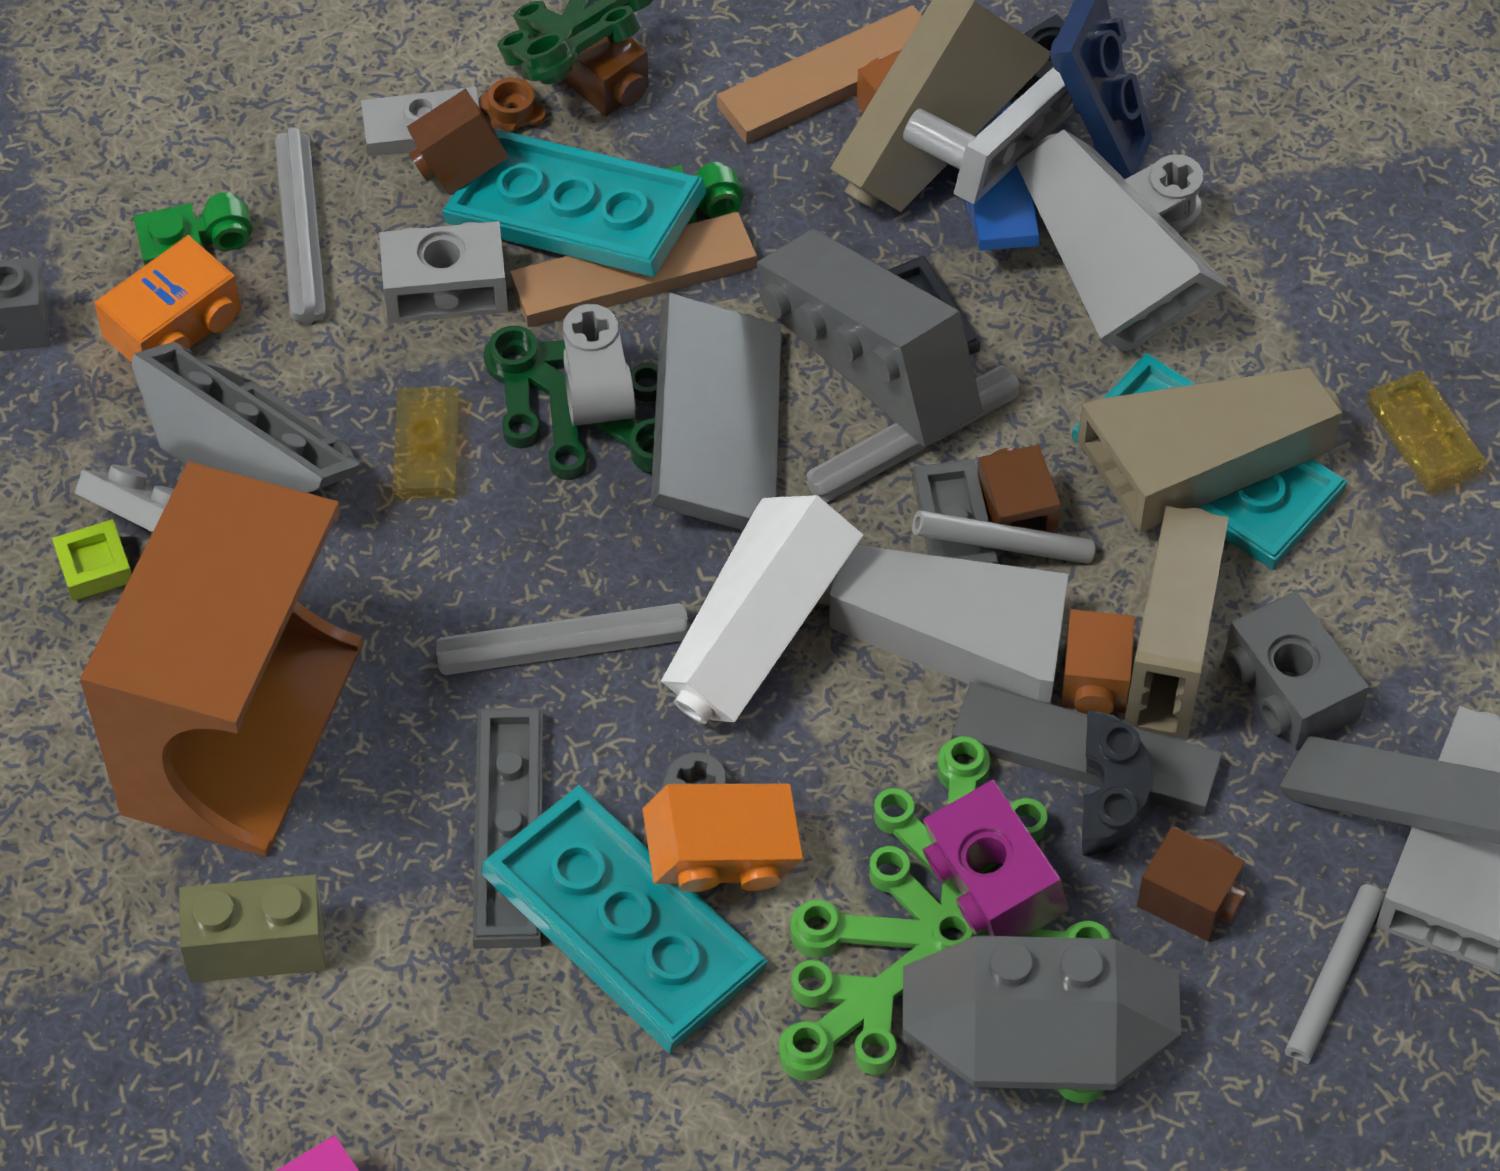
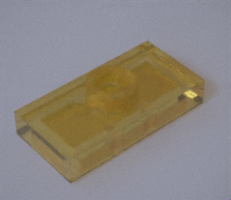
[1366,370,1486,494]
[392,387,460,500]

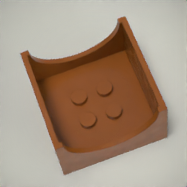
[80,461,363,857]

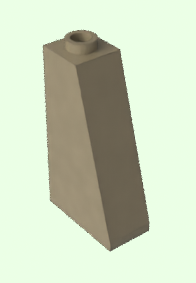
[830,0,1051,212]
[1078,367,1342,533]
[1125,506,1229,740]

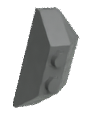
[131,342,361,493]
[903,936,1181,1090]

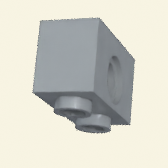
[379,221,508,323]

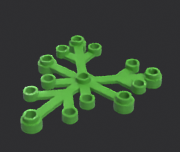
[779,736,1114,1103]

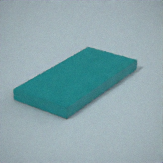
[442,129,706,277]
[1072,353,1347,570]
[481,785,768,1054]

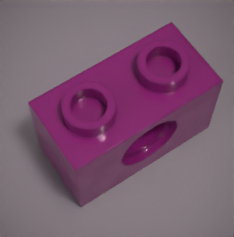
[923,779,1069,937]

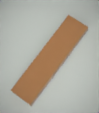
[717,5,922,145]
[510,212,757,328]

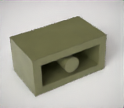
[179,874,326,983]

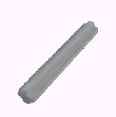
[275,127,326,325]
[806,365,1020,503]
[435,603,689,675]

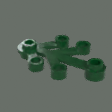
[497,0,653,85]
[484,326,658,480]

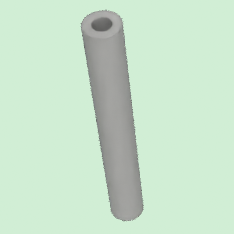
[912,510,1095,564]
[1285,884,1385,1064]

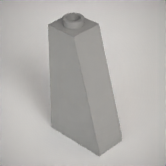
[1016,129,1227,351]
[819,545,1069,704]
[1376,706,1500,974]

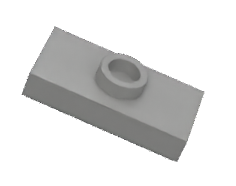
[361,87,479,156]

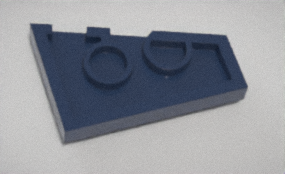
[1050,0,1152,179]

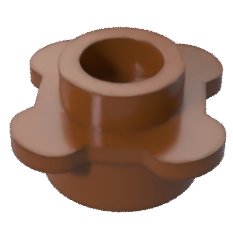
[478,77,546,133]

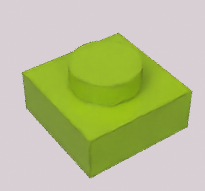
[52,519,132,601]

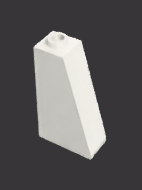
[661,495,863,724]

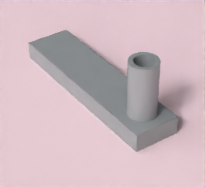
[903,67,1075,204]

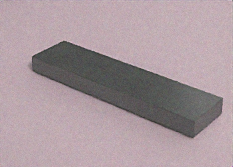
[951,682,1222,817]
[473,707,543,949]
[1279,736,1500,844]

